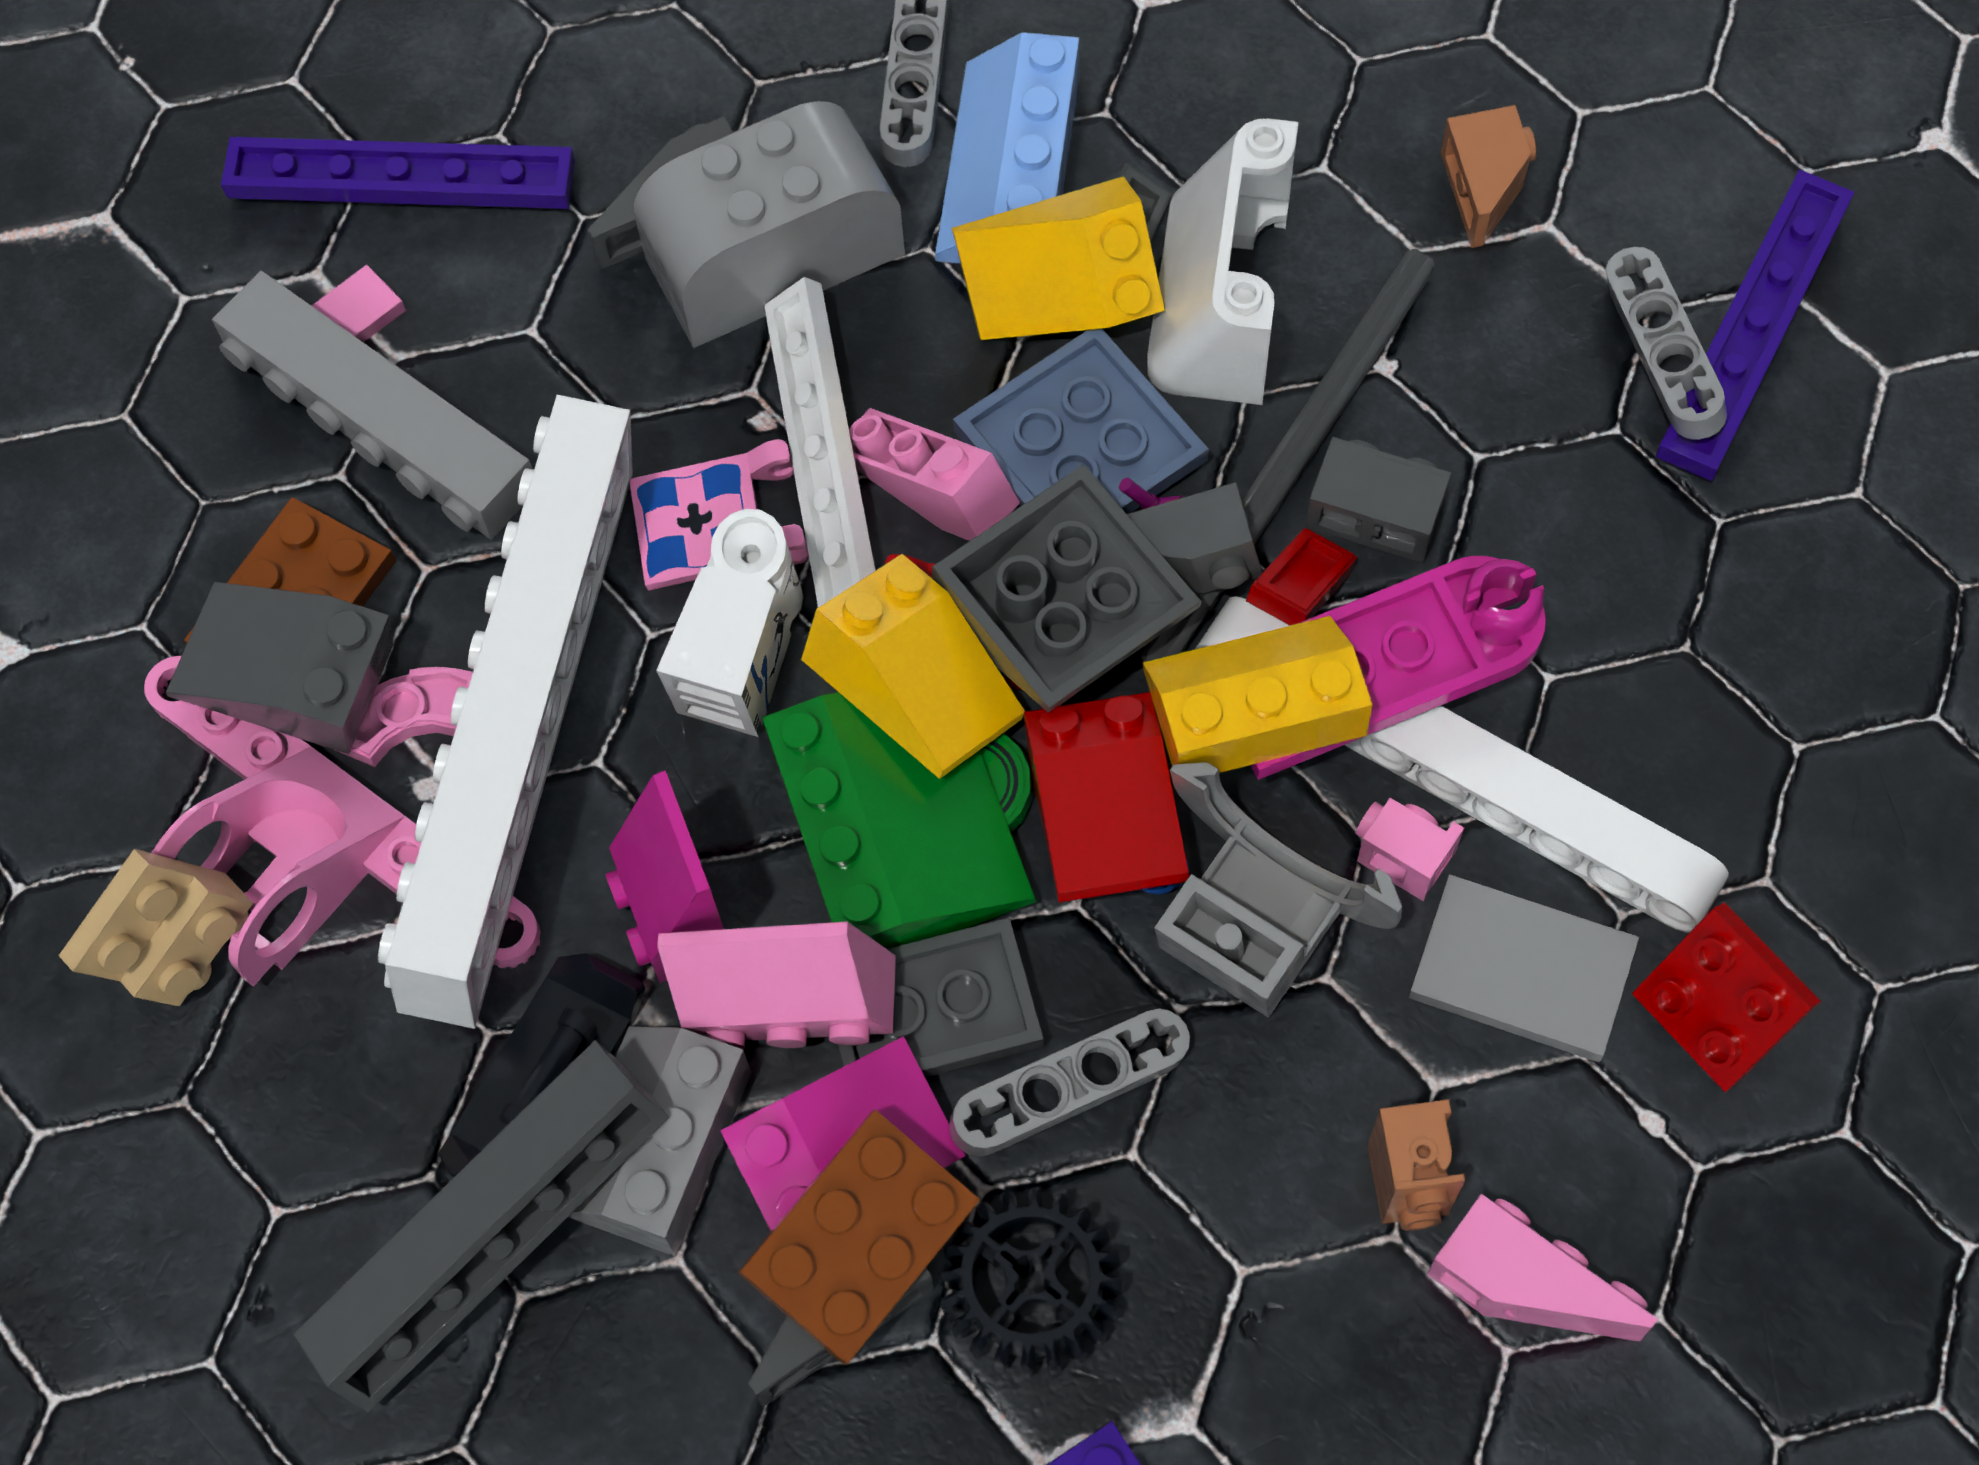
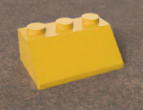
[1143,616,1372,773]

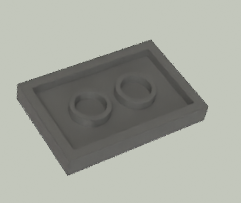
[838,918,1044,1078]

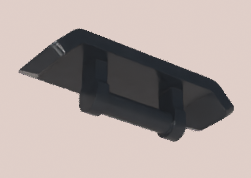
[438,953,645,1177]

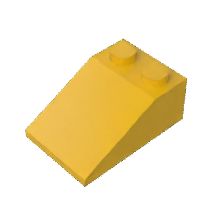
[951,176,1165,340]
[801,554,1025,779]

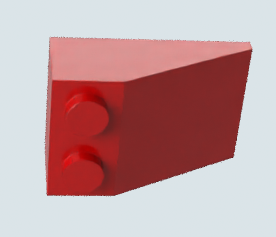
[1024,692,1189,902]

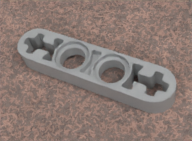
[880,0,949,167]
[1606,247,1727,440]
[949,1009,1190,1157]

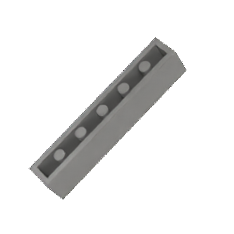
[212,271,532,540]

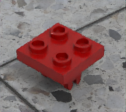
[1632,902,1821,1092]

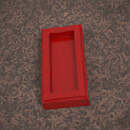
[1246,528,1358,626]

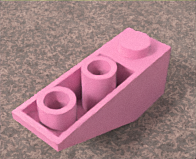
[849,408,1020,541]
[1427,1194,1658,1342]

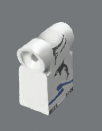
[656,509,804,737]

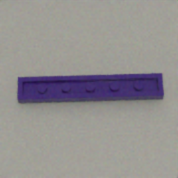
[221,137,576,209]
[1655,169,1855,481]

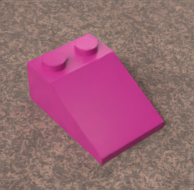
[605,770,724,983]
[720,1036,965,1231]

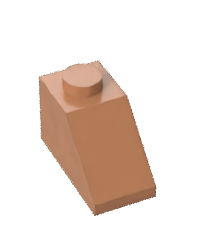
[1440,105,1536,248]

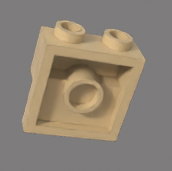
[59,849,253,1007]

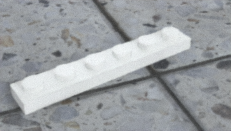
[764,277,875,607]

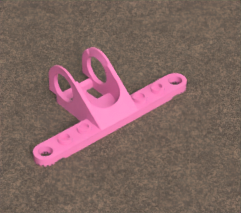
[144,656,541,987]

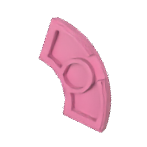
[333,667,473,767]

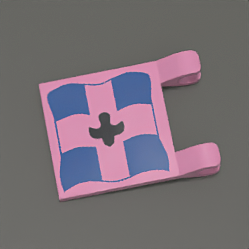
[629,439,809,591]

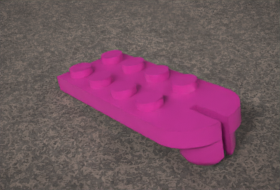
[1251,556,1546,780]

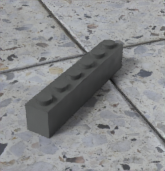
[293,1040,669,1412]

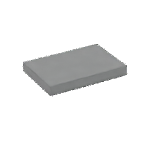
[1409,874,1639,1063]

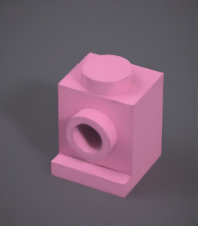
[1355,798,1464,902]

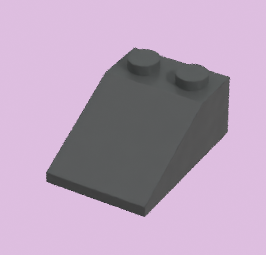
[166,582,394,754]

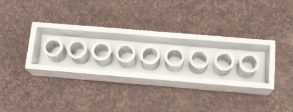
[378,395,632,1029]

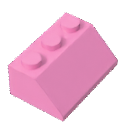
[657,922,896,1049]

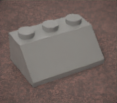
[568,1026,752,1257]

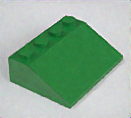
[762,692,1036,949]

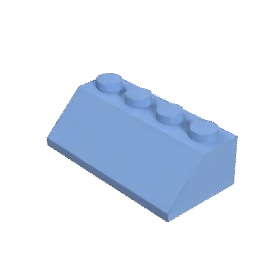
[935,32,1079,263]

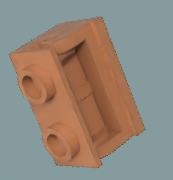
[1367,1100,1465,1230]

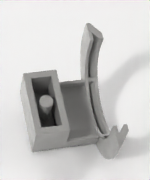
[1154,762,1402,1018]

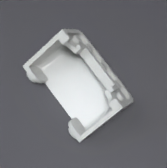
[1147,119,1298,405]

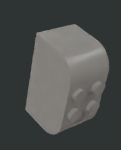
[633,101,905,348]

